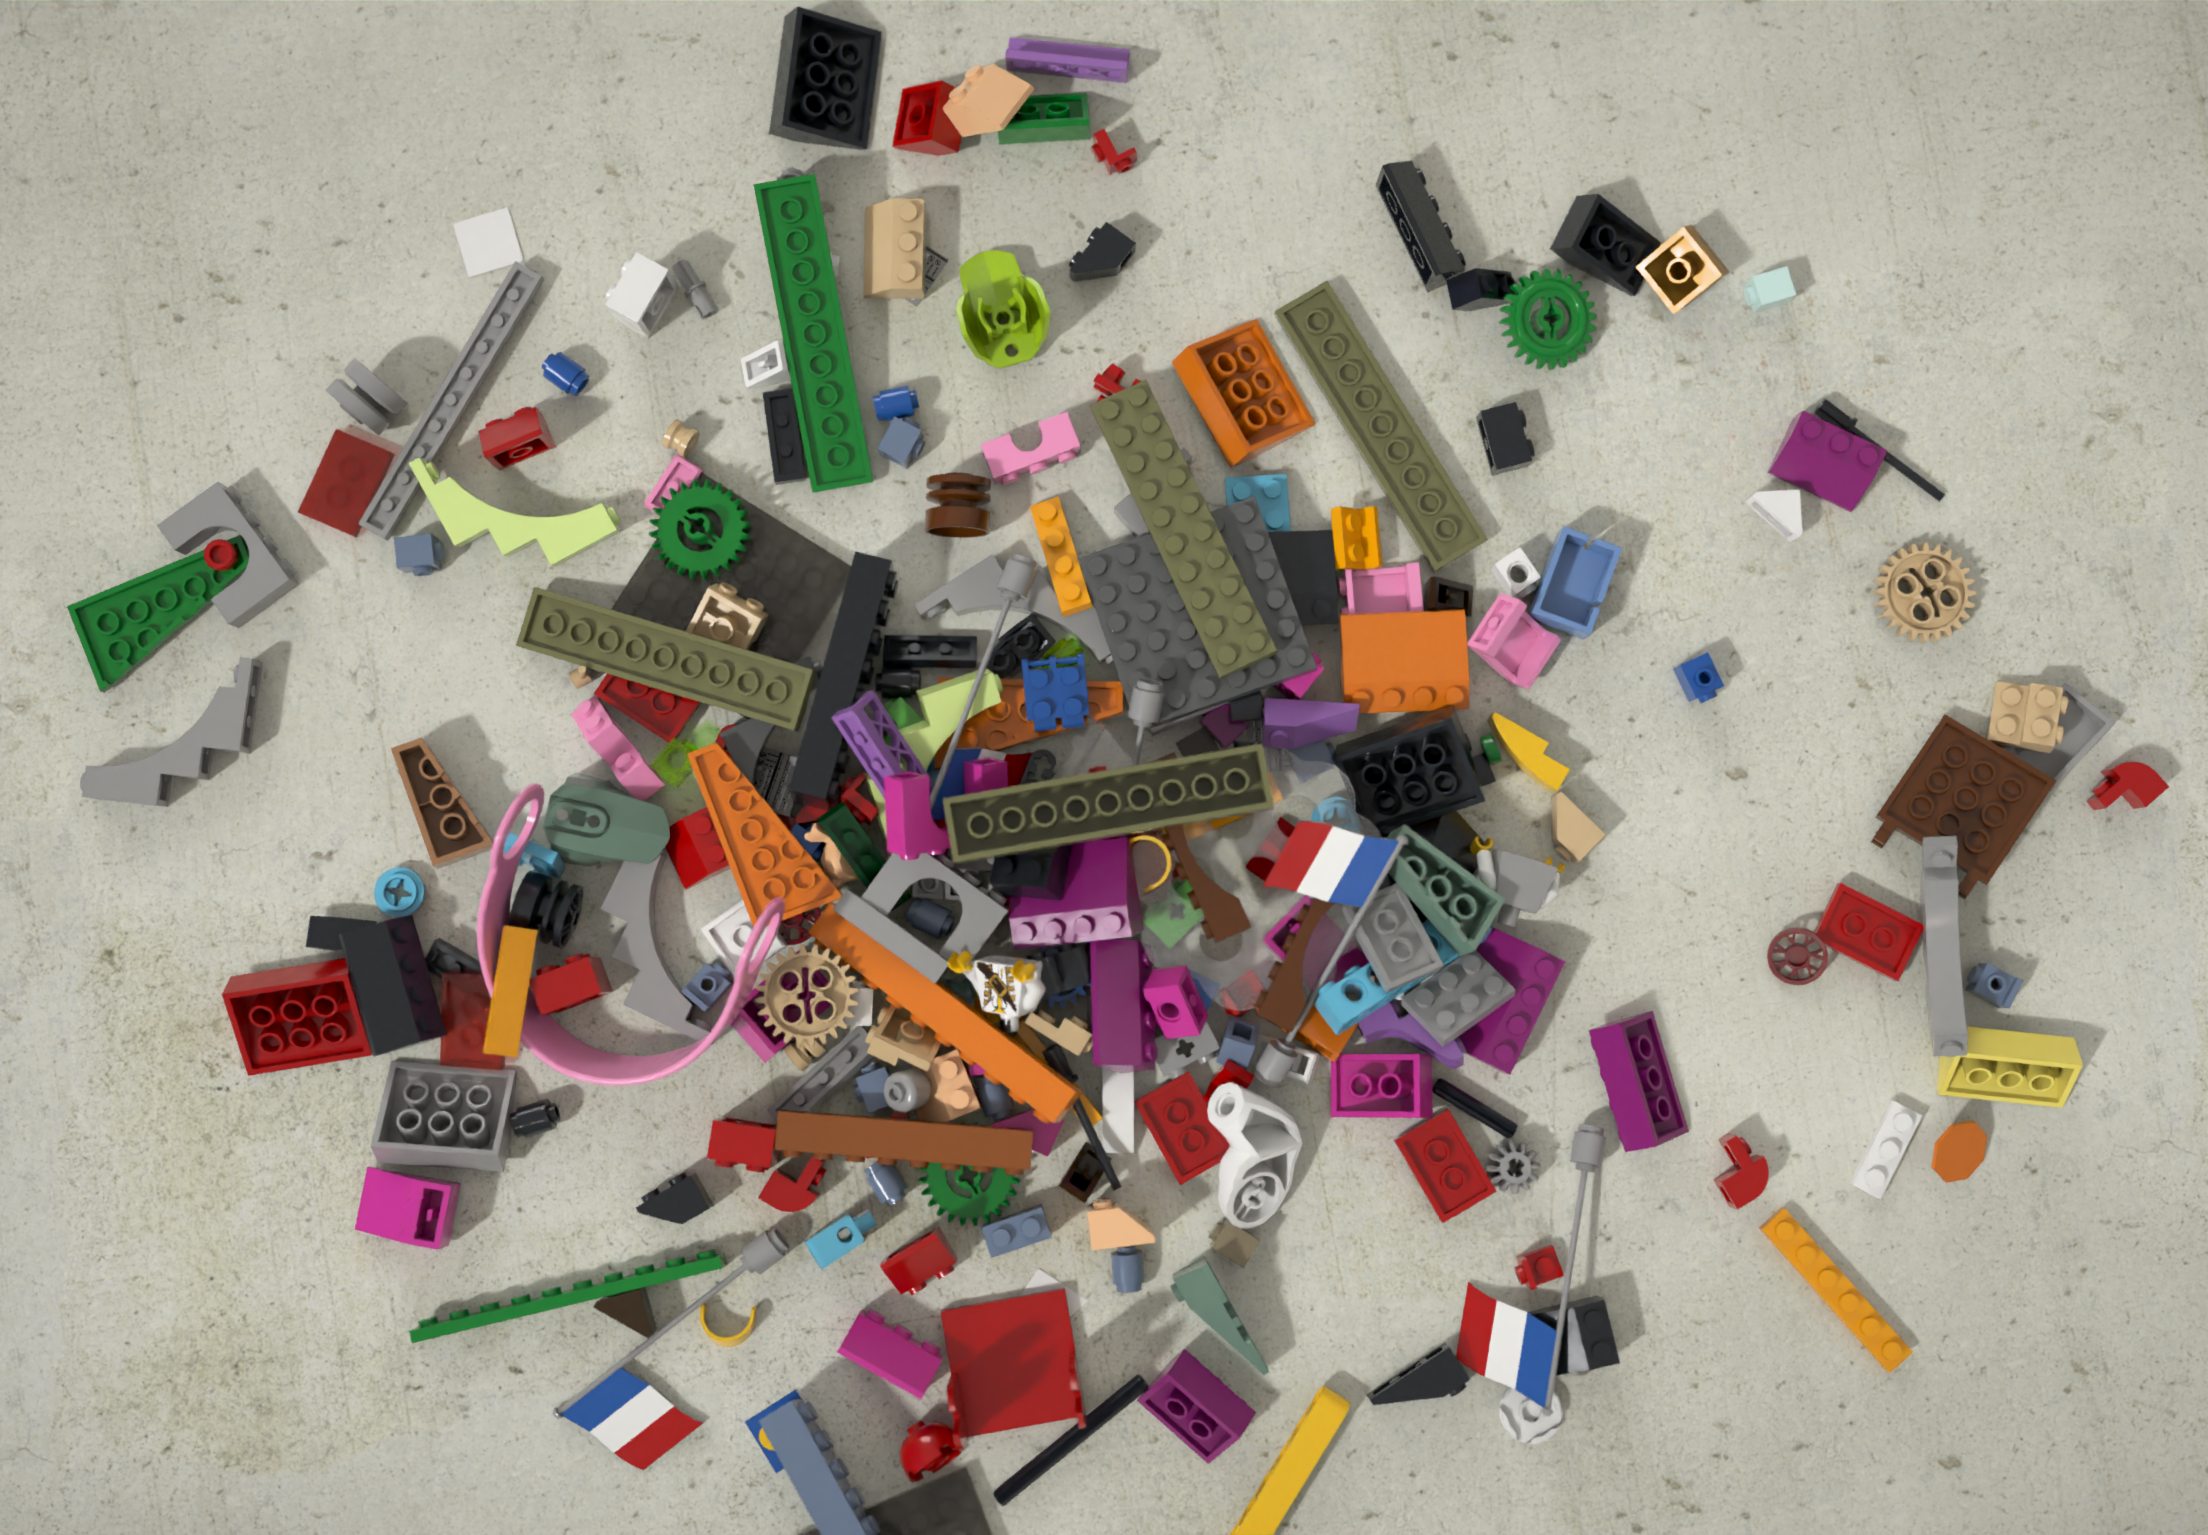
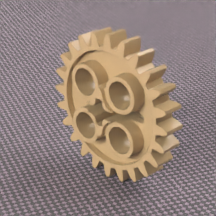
[1872,542,1976,644]
[755,944,859,1047]

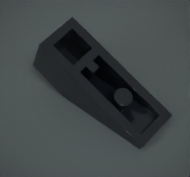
[1367,1343,1471,1405]

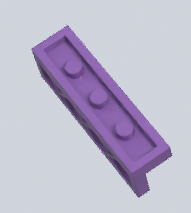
[1005,37,1130,83]
[831,690,934,799]

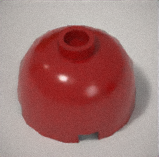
[899,1420,961,1482]

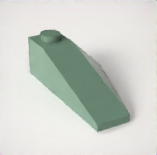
[1170,1257,1269,1375]

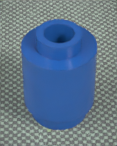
[542,352,590,396]
[873,385,919,422]

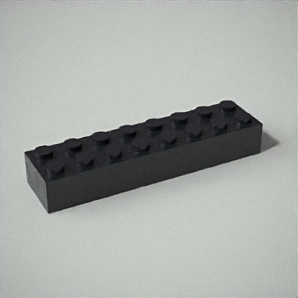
[788,551,899,811]

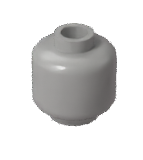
[884,1068,931,1113]

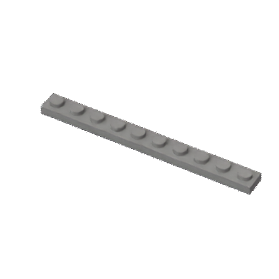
[358,261,544,541]

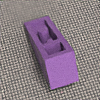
[1262,698,1359,749]

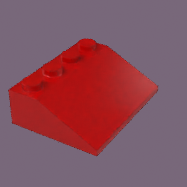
[222,958,372,1076]

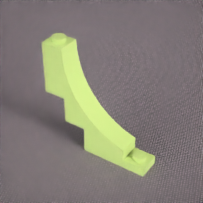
[409,457,621,567]
[863,668,1003,858]

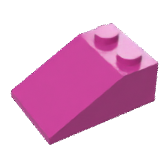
[731,950,832,1063]
[1331,1054,1433,1118]

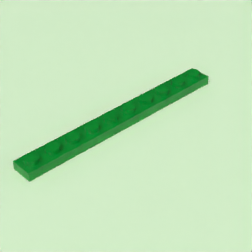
[409,1249,727,1343]

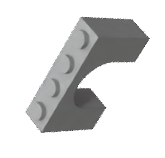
[157,482,299,628]
[861,853,1009,961]

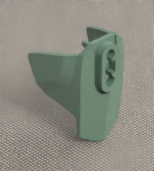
[543,773,670,867]

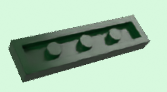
[817,801,912,913]

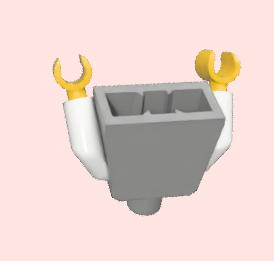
[1470,836,1565,927]

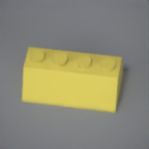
[1937,1026,2083,1108]

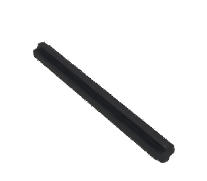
[993,1375,1148,1506]

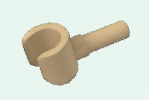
[569,666,593,689]

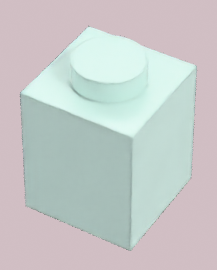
[1743,266,1796,313]

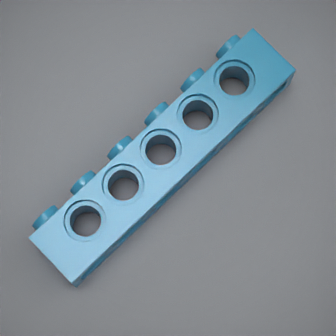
[1314,920,1492,1036]

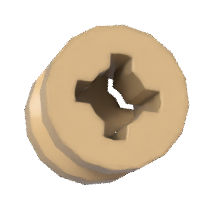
[662,419,700,458]

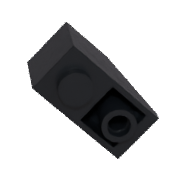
[1069,222,1136,282]
[1446,268,1515,311]
[636,1172,714,1225]

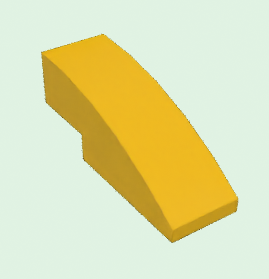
[1487,712,1570,793]

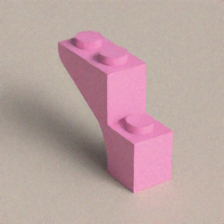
[571,695,665,801]

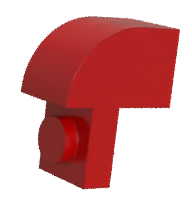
[2086,762,2169,810]
[1714,1133,1769,1210]
[758,1155,827,1212]

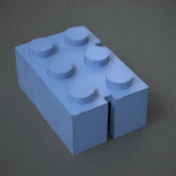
[1528,526,1622,640]

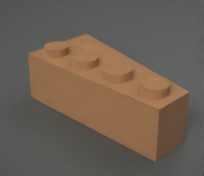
[391,738,494,869]

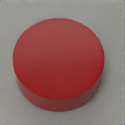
[204,539,238,572]

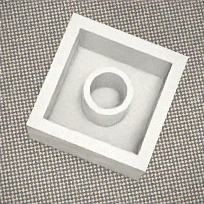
[605,252,679,338]

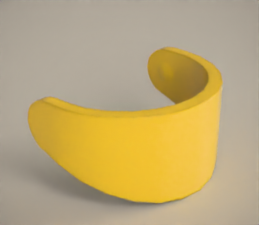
[1130,836,1171,893]
[700,1303,756,1347]

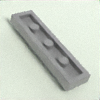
[767,1026,874,1122]

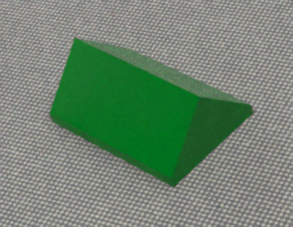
[998,92,1090,145]

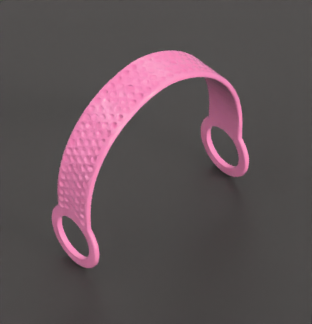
[477,783,785,1086]

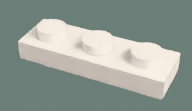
[1849,1100,1922,1200]

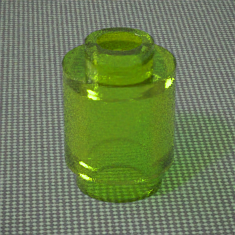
[1040,637,1084,669]

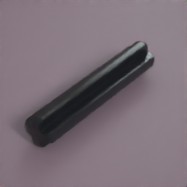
[1433,1078,1518,1138]

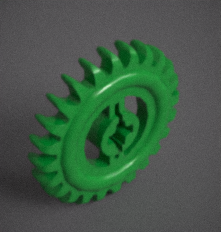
[1499,268,1597,370]
[649,479,751,580]
[918,1122,1021,1226]

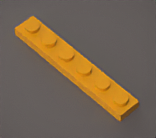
[1759,1207,1913,1373]

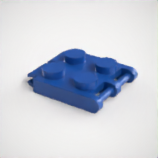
[1021,653,1089,731]

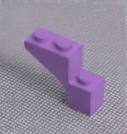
[1357,999,1466,1069]

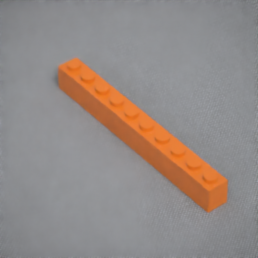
[808,902,1083,1124]

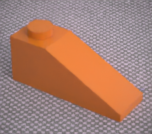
[1255,1005,1358,1063]

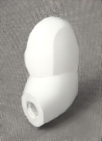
[1207,1082,1303,1229]

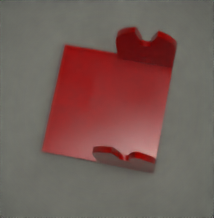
[940,1288,1087,1451]

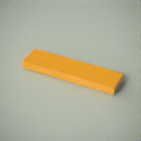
[483,926,537,1057]

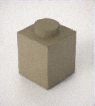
[1209,1218,1260,1268]

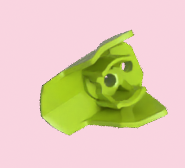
[956,250,1050,369]

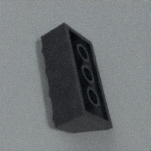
[1376,161,1466,293]
[339,915,447,1057]

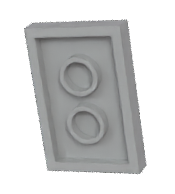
[1342,883,1444,993]
[1401,950,1516,1047]

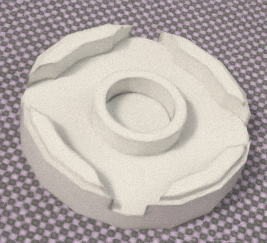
[1498,1387,1563,1444]

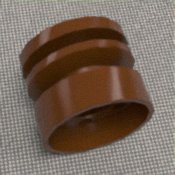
[925,472,991,538]

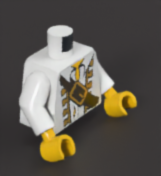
[947,951,1046,1032]

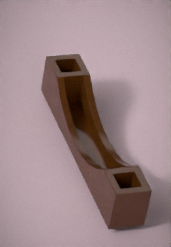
[1150,752,1252,943]
[1254,897,1336,1032]

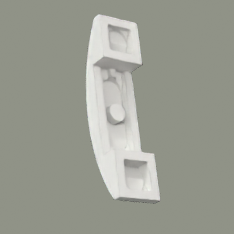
[1102,1068,1134,1153]

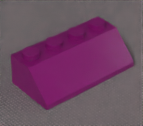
[1090,939,1158,1073]
[1589,1011,1689,1152]

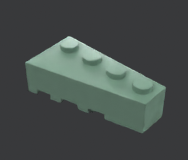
[1387,825,1506,956]

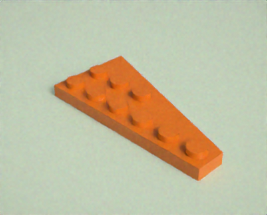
[934,677,1123,771]
[687,742,843,928]

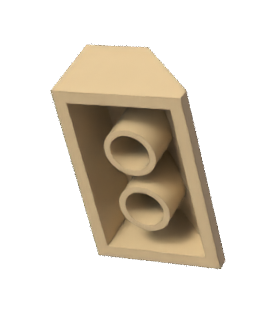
[863,198,927,299]

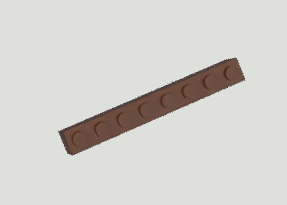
[775,1109,1034,1175]

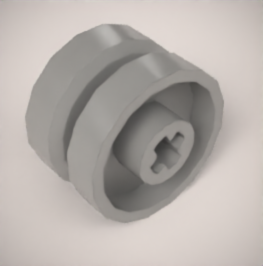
[326,358,408,435]

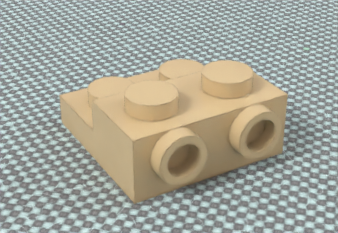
[686,582,769,650]
[1986,681,2068,753]
[865,1004,942,1071]
[1025,1010,1093,1056]

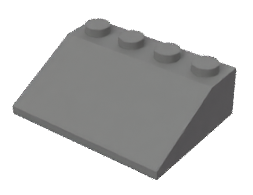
[371,1061,517,1172]

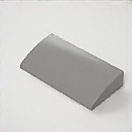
[2003,683,2115,795]
[833,889,949,984]

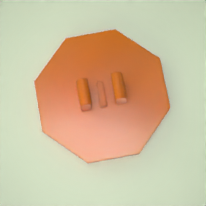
[1931,1120,1987,1183]

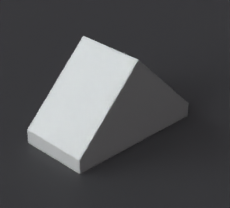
[741,340,791,388]
[1744,490,1803,542]

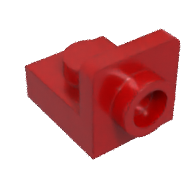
[1203,1059,1255,1103]
[1514,1245,1564,1291]

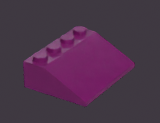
[1009,836,1144,950]
[1457,927,1565,1075]

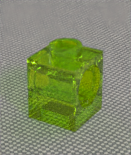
[650,737,698,788]

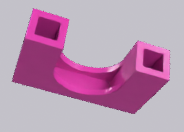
[884,757,1008,860]

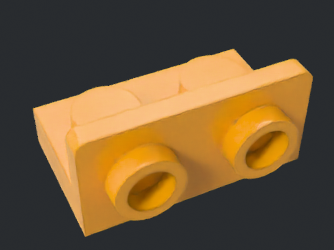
[1331,506,1382,571]

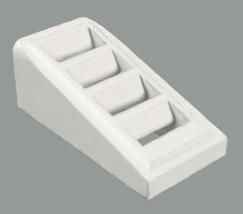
[1249,1034,1321,1084]

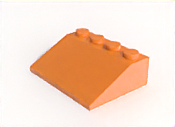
[1172,319,1316,468]
[1340,609,1469,714]

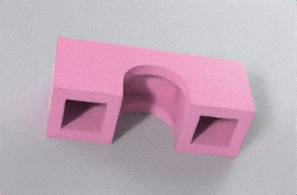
[981,412,1081,485]

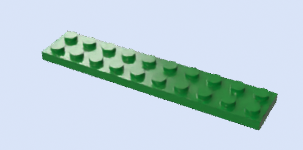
[753,174,873,493]

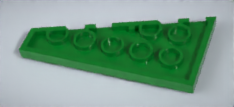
[67,535,249,693]

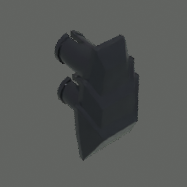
[986,613,1056,679]

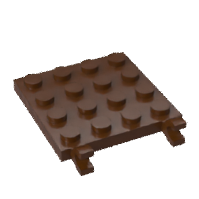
[1871,714,2057,900]

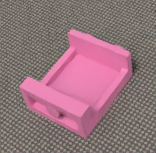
[1337,562,1424,614]
[1466,593,1561,689]

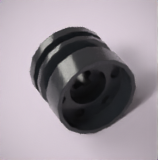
[508,870,583,949]

